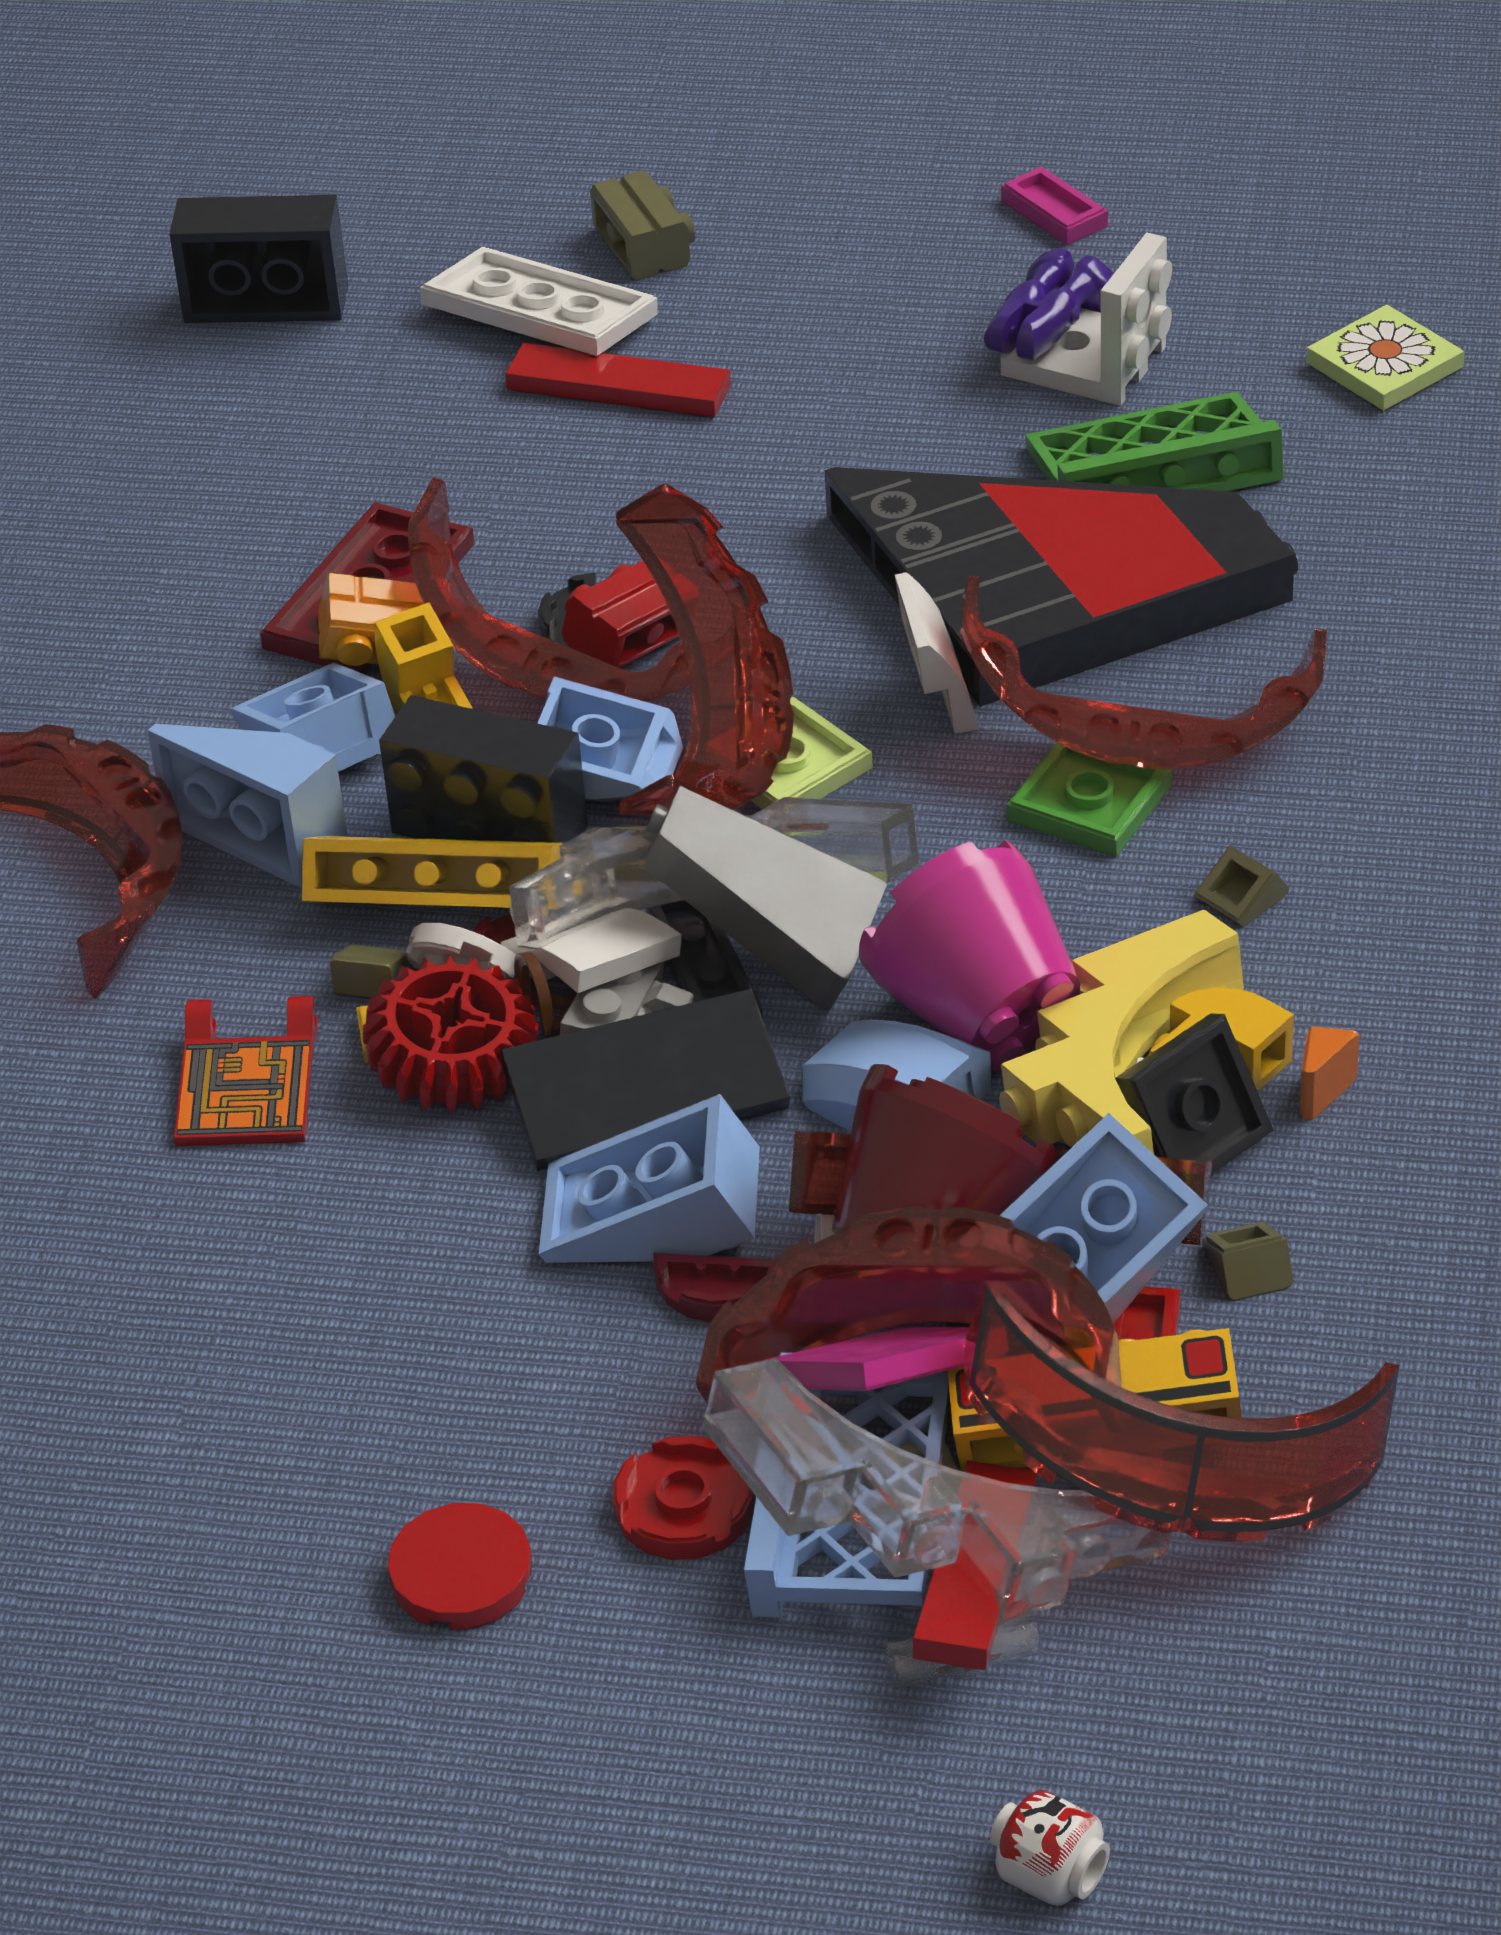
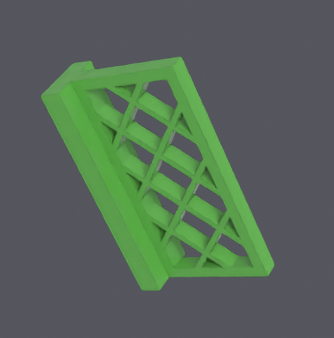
[1025,391,1284,491]

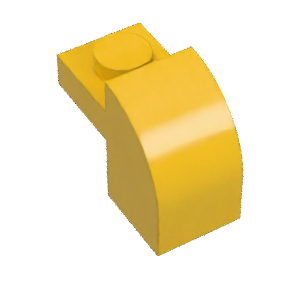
[374,602,473,715]
[1149,987,1294,1092]

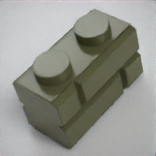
[590,170,695,281]

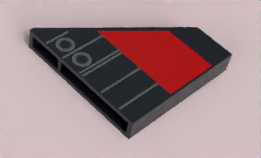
[825,467,1298,707]

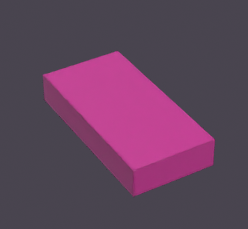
[1001,166,1108,245]

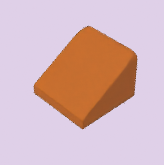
[1300,1026,1359,1120]

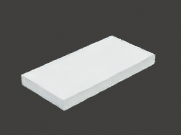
[420,247,658,356]

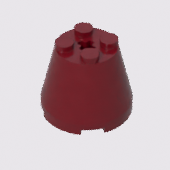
[831,1064,1057,1297]

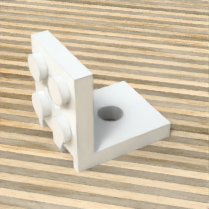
[1000,232,1172,406]

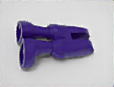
[983,248,1113,361]

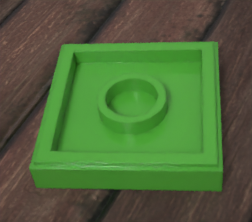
[1007,734,1172,857]

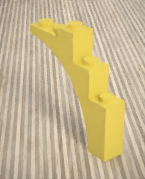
[999,910,1244,1154]

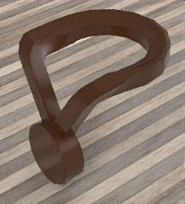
[514,951,577,1038]

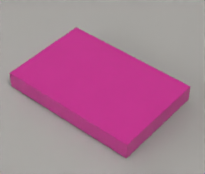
[760,1326,1011,1391]

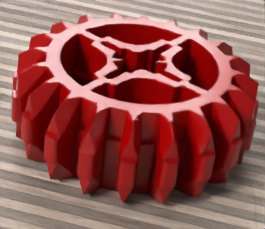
[363,954,538,1114]

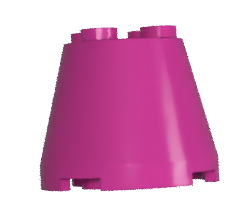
[859,840,1080,1073]

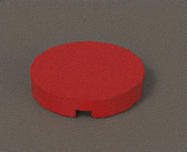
[613,1436,754,1560]
[387,1503,533,1629]

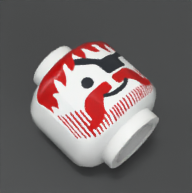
[990,1790,1110,1906]

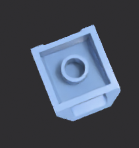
[230,662,395,772]
[538,676,683,802]
[802,1020,991,1132]

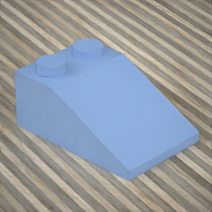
[147,724,348,888]
[539,1094,760,1263]
[960,1113,1208,1351]

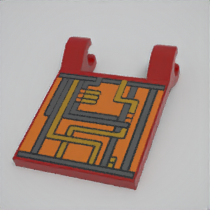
[174,996,318,1146]

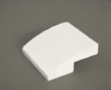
[895,572,978,733]
[501,905,682,993]

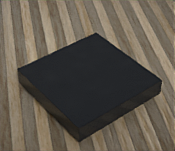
[1115,1013,1274,1188]

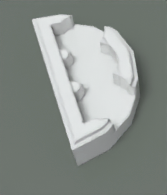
[406,923,516,979]

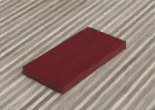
[260,502,475,674]

